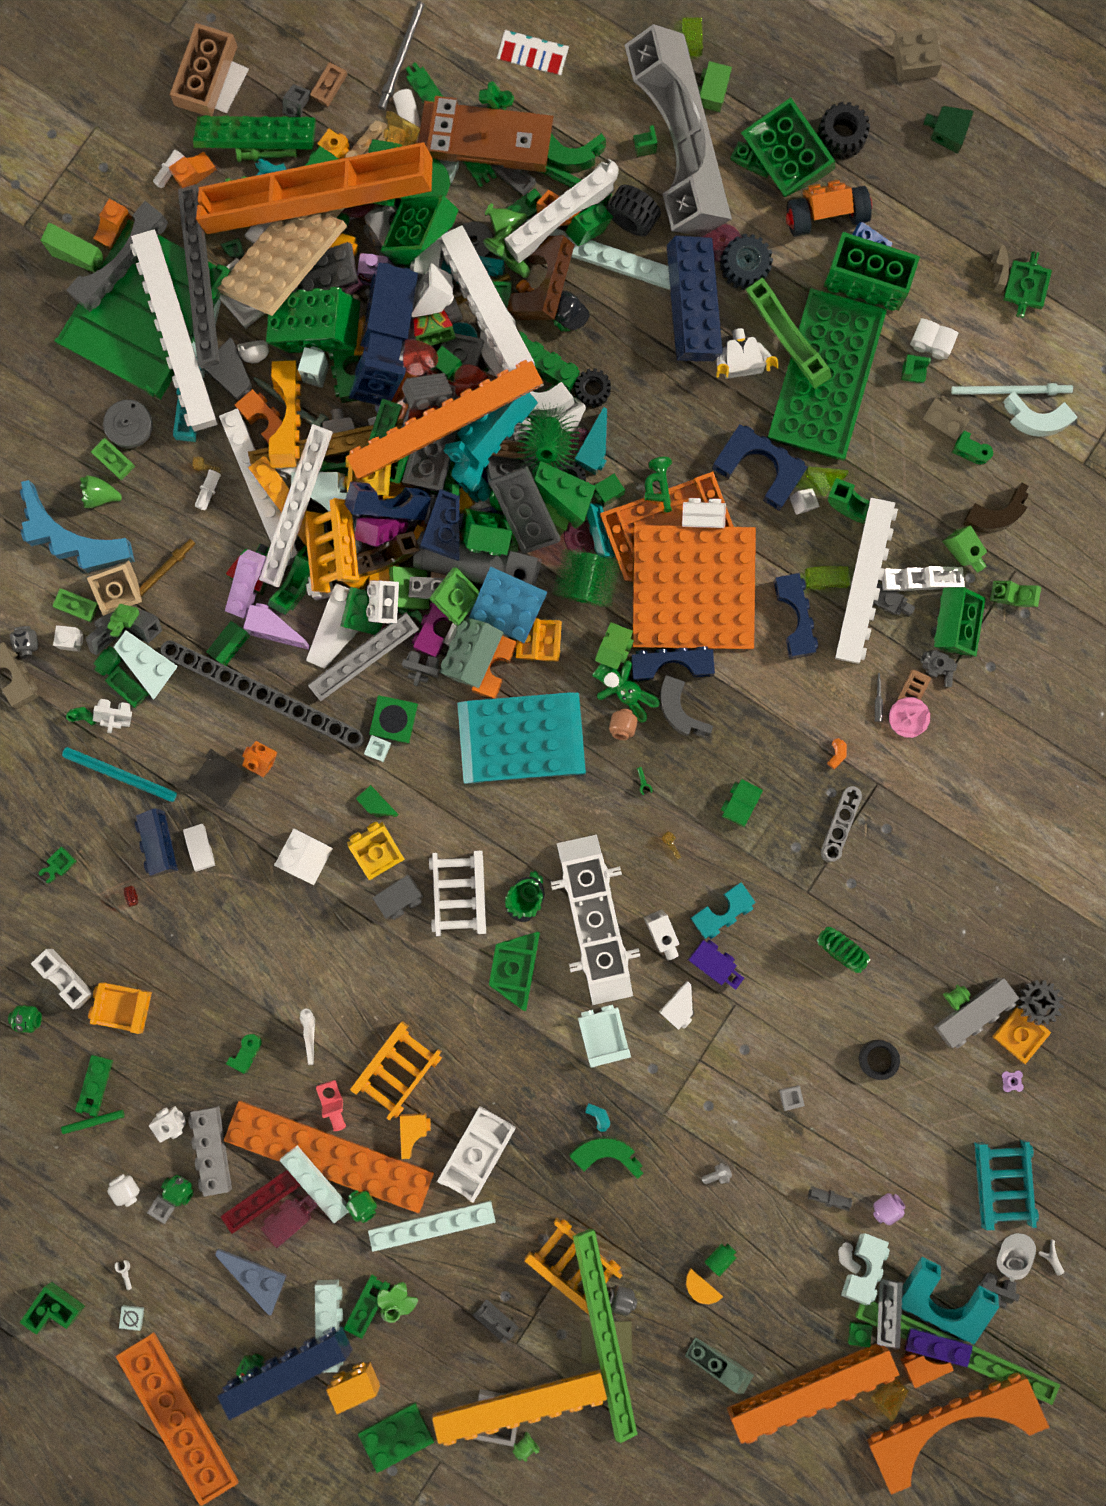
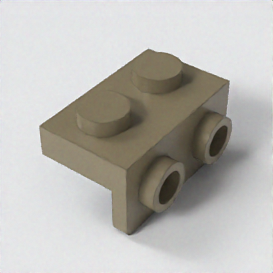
[923,395,971,440]

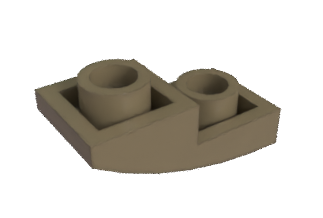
[990,245,1009,293]

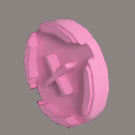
[889,697,930,738]

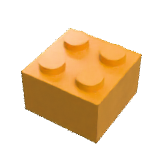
[326,1362,380,1415]

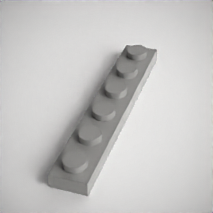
[308,612,419,701]

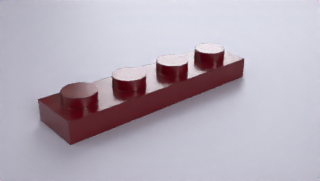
[220,1170,301,1234]

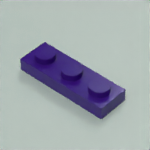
[904,1327,973,1367]

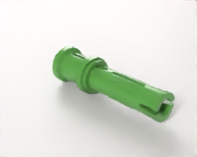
[236,148,297,162]

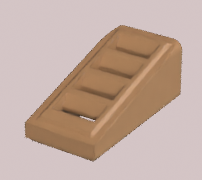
[896,669,931,701]

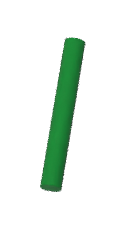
[61,1110,125,1135]

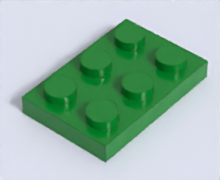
[358,1402,434,1473]

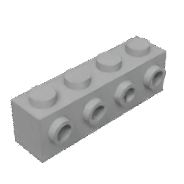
[188,1106,232,1197]

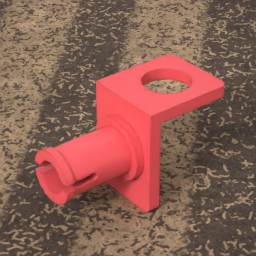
[316,1080,346,1131]

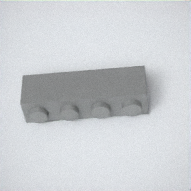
[933,978,1019,1048]

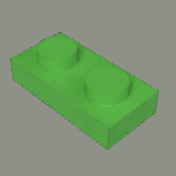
[91,438,135,480]
[52,588,99,623]

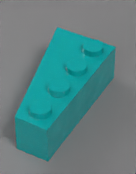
[457,393,538,467]

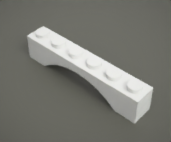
[505,166,614,263]

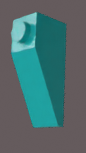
[575,407,607,475]

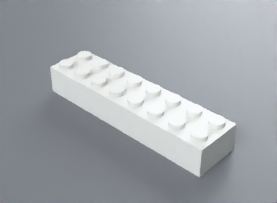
[440,225,535,372]

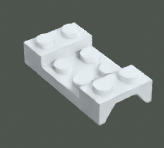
[437,1106,516,1203]

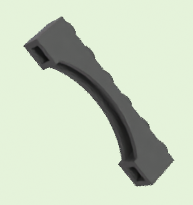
[67,201,168,312]

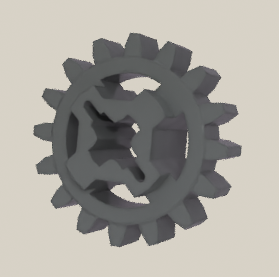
[1017,980,1064,1025]

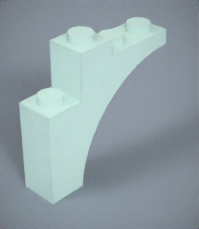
[291,472,363,554]

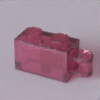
[261,1194,318,1248]

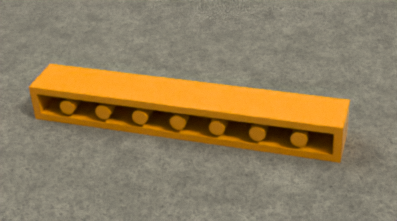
[432,1369,607,1446]

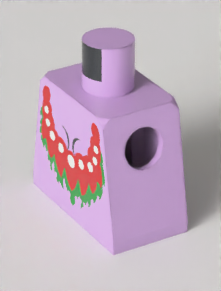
[357,253,394,285]

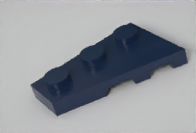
[420,489,459,561]

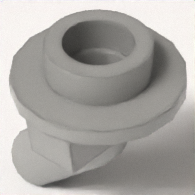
[702,1163,732,1184]

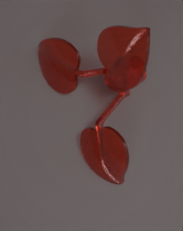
[403,339,489,420]

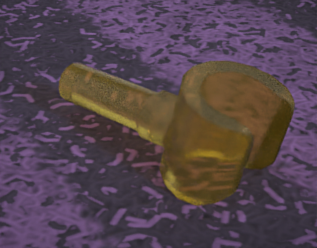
[193,457,221,473]
[662,831,682,860]

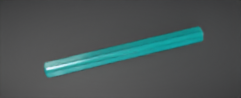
[62,747,177,802]

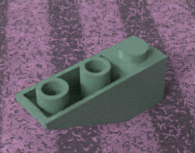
[685,1337,754,1394]

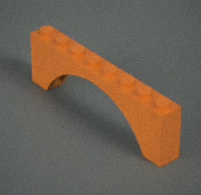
[867,1373,1049,1495]

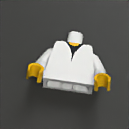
[716,329,778,379]

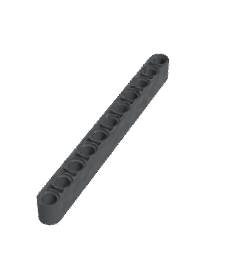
[161,640,364,749]

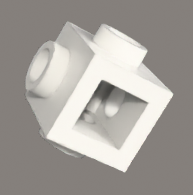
[149,1106,186,1143]

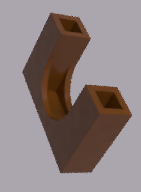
[507,235,575,320]

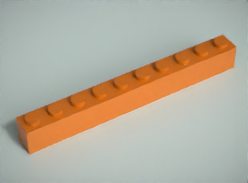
[346,360,543,480]

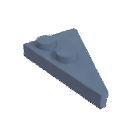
[215,1249,287,1316]

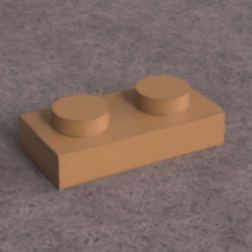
[310,62,347,107]

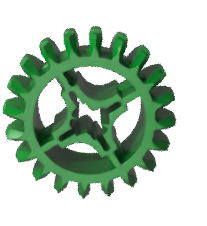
[817,927,870,973]

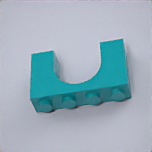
[901,1256,999,1345]

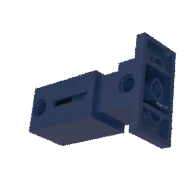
[349,262,418,406]

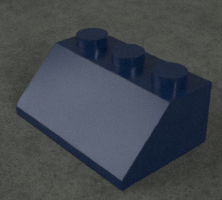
[135,808,178,876]

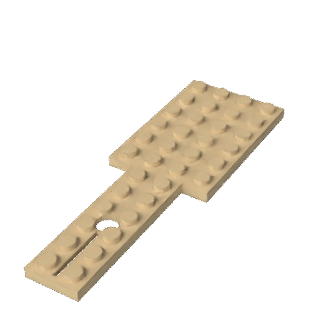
[217,120,406,316]

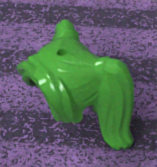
[483,225,530,278]

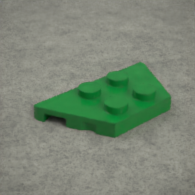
[489,932,540,1011]

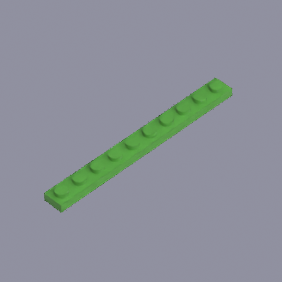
[573,1229,637,1443]
[855,1301,1060,1405]

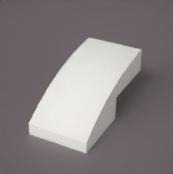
[183,824,215,872]

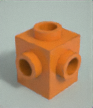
[242,741,277,778]

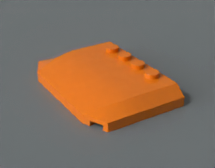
[599,471,734,582]

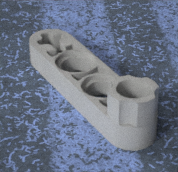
[821,786,862,862]

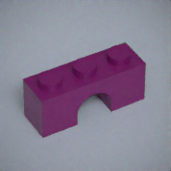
[355,516,408,547]
[412,601,453,658]

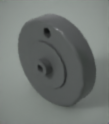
[103,399,153,449]

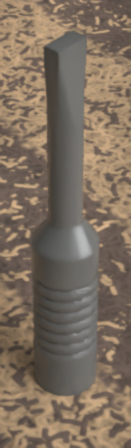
[874,673,883,722]

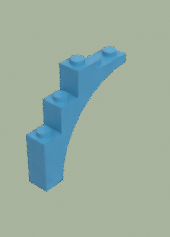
[20,480,135,573]

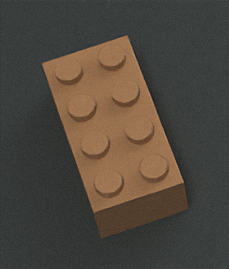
[170,23,237,116]

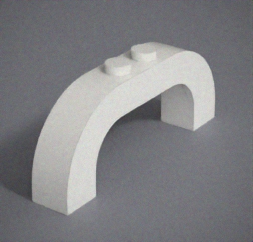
[480,312,574,417]

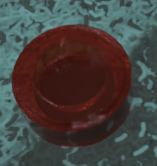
[124,885,138,907]

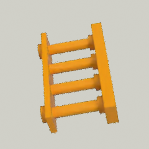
[304,498,359,593]
[350,1021,442,1120]
[525,1218,622,1315]

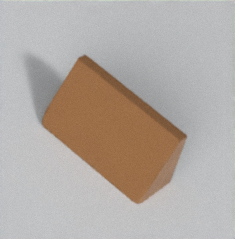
[491,440,524,459]

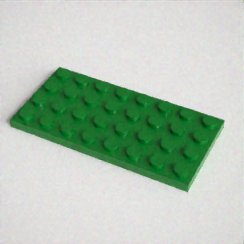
[767,288,887,461]

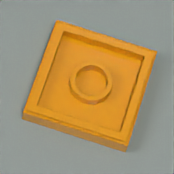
[992,1005,1051,1064]

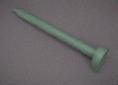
[253,377,329,428]

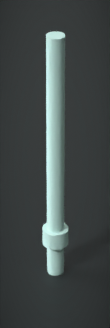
[951,383,1073,395]

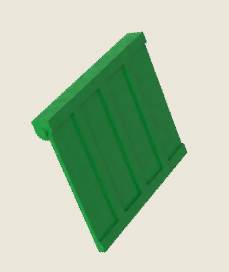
[54,219,231,400]

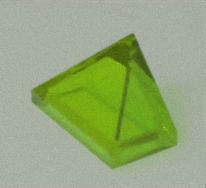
[805,467,848,497]

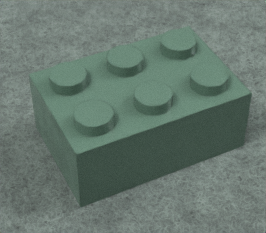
[439,617,504,688]

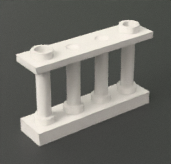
[429,851,486,936]

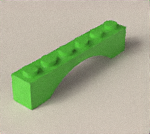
[746,277,831,389]

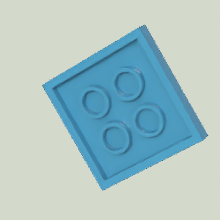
[469,567,547,643]

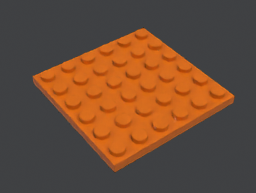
[632,525,756,649]

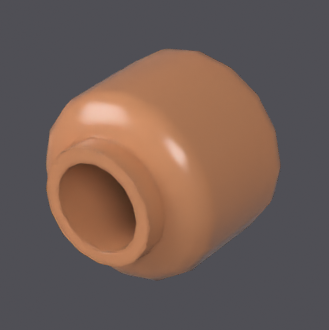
[609,709,638,740]

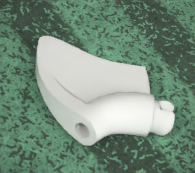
[300,1009,315,1065]

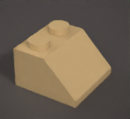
[87,560,142,616]

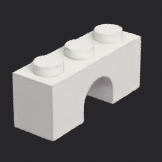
[31,949,93,1009]

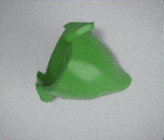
[485,203,527,240]
[80,475,122,508]

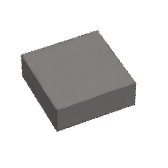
[779,1085,805,1111]
[147,1194,176,1224]

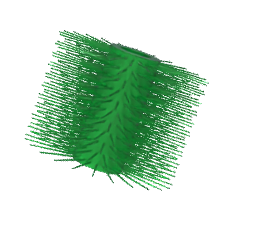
[516,403,581,471]
[553,549,621,607]

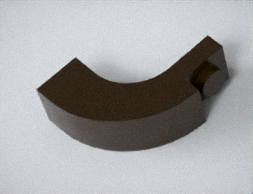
[962,482,1029,533]
[356,532,420,576]

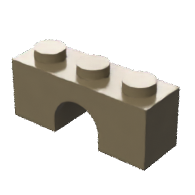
[0,642,39,709]

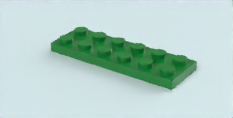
[193,115,316,149]

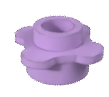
[1002,1071,1024,1092]

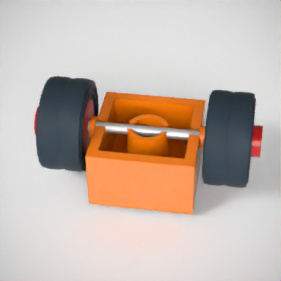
[786,180,872,237]

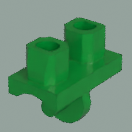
[479,81,514,110]

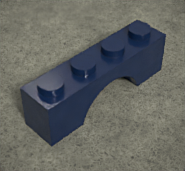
[344,482,431,521]
[773,573,818,659]
[631,646,715,682]

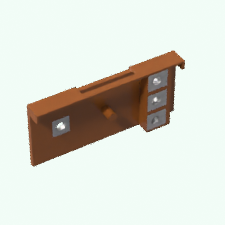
[415,96,554,172]

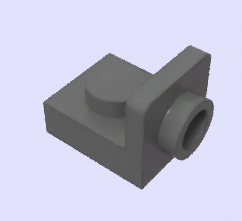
[283,84,311,117]

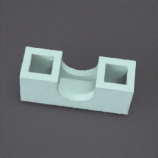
[841,1233,889,1305]

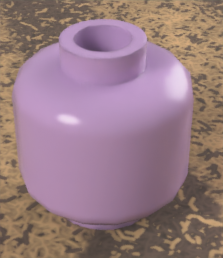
[873,1193,906,1225]

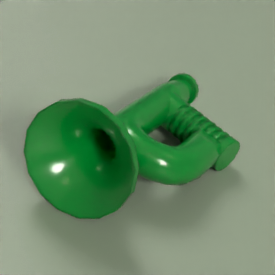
[644,456,672,512]

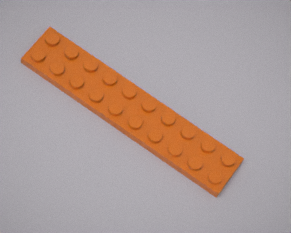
[224,1101,434,1213]

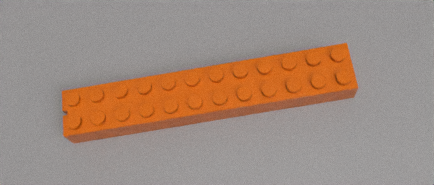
[196,142,432,234]

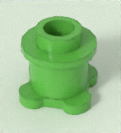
[943,985,971,1011]
[512,1432,539,1462]

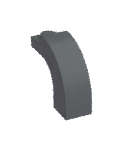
[85,609,162,655]
[660,675,713,737]

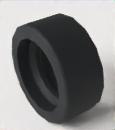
[859,1040,900,1080]

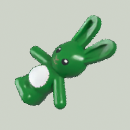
[592,660,660,723]

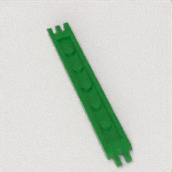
[405,62,497,188]

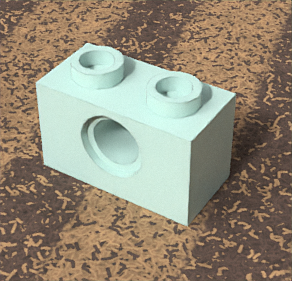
[298,347,329,388]

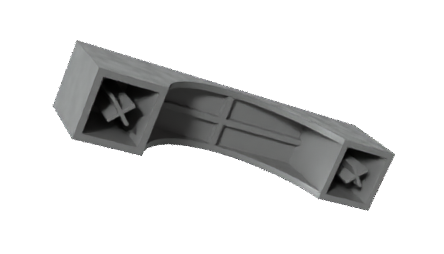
[625,24,732,237]

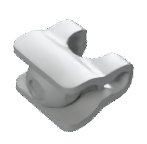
[363,204,398,257]

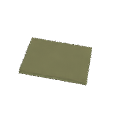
[581,1321,632,1363]

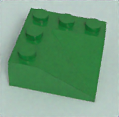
[381,195,459,265]

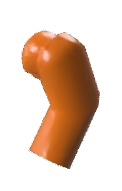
[827,738,847,770]

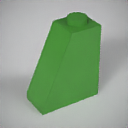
[41,223,103,273]

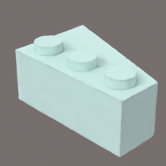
[114,630,178,699]

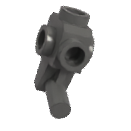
[921,650,957,687]

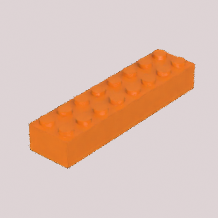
[727,1343,899,1444]

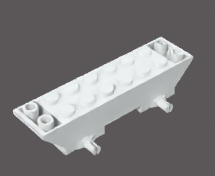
[551,835,640,1005]

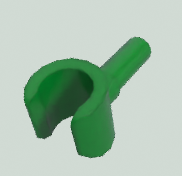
[637,767,652,795]

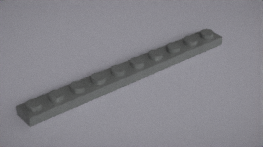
[178,184,220,369]

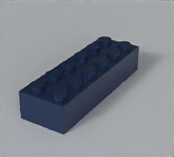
[666,236,723,362]
[217,1326,353,1420]

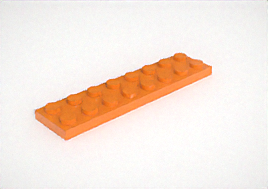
[115,1332,239,1506]

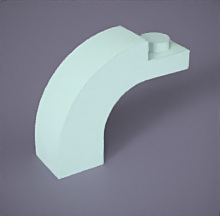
[1003,392,1078,437]

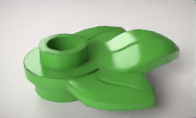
[377,1282,418,1323]

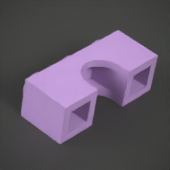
[225,550,266,618]

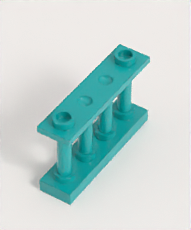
[974,1140,1039,1231]

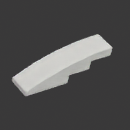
[882,566,965,591]

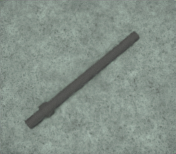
[378,1,425,110]

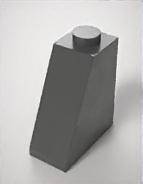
[204,338,254,402]

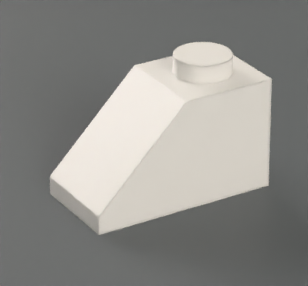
[659,981,693,1030]

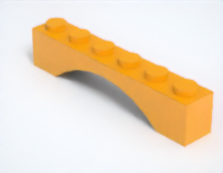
[269,360,302,468]

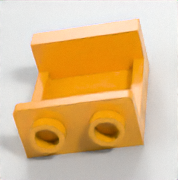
[88,982,152,1034]

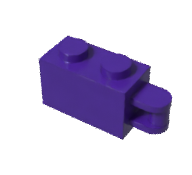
[687,940,745,990]

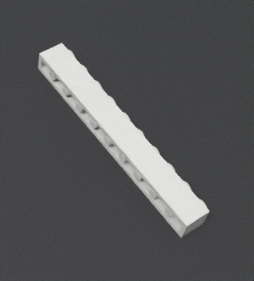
[130,229,218,432]

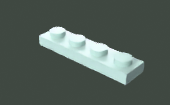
[280,1145,349,1223]

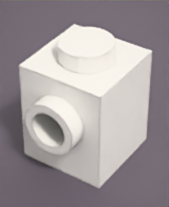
[53,625,83,652]

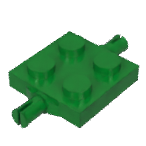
[1003,251,1052,318]

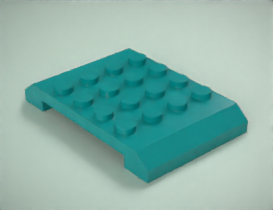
[457,693,586,784]

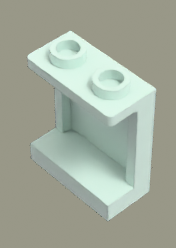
[578,1005,631,1068]

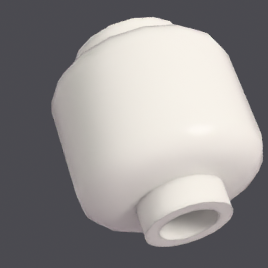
[108,1174,140,1207]

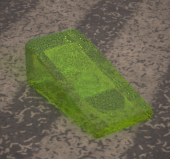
[682,17,703,56]

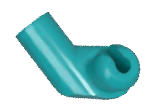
[585,1103,610,1132]

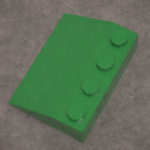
[741,97,835,197]

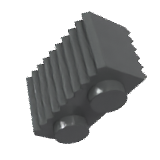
[402,373,452,410]

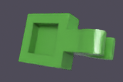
[107,604,140,637]

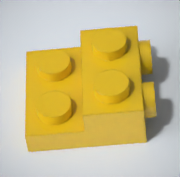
[344,454,391,496]
[347,821,405,880]

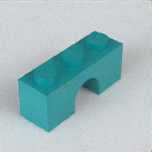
[689,882,756,940]

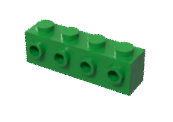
[518,331,580,392]

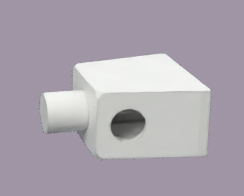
[643,909,679,960]

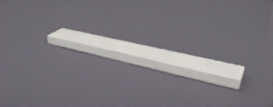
[259,424,333,587]

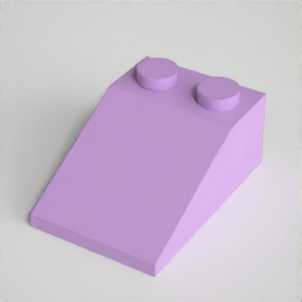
[244,603,310,650]

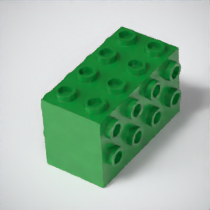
[823,232,920,311]
[266,287,360,354]

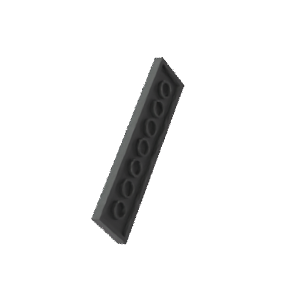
[402,334,484,493]

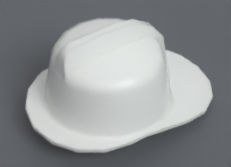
[997,1233,1036,1282]

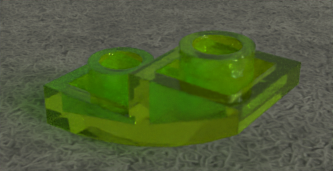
[805,566,850,590]

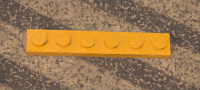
[248,455,334,563]

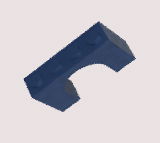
[712,424,808,511]

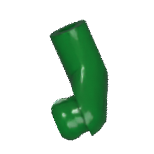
[66,707,96,726]

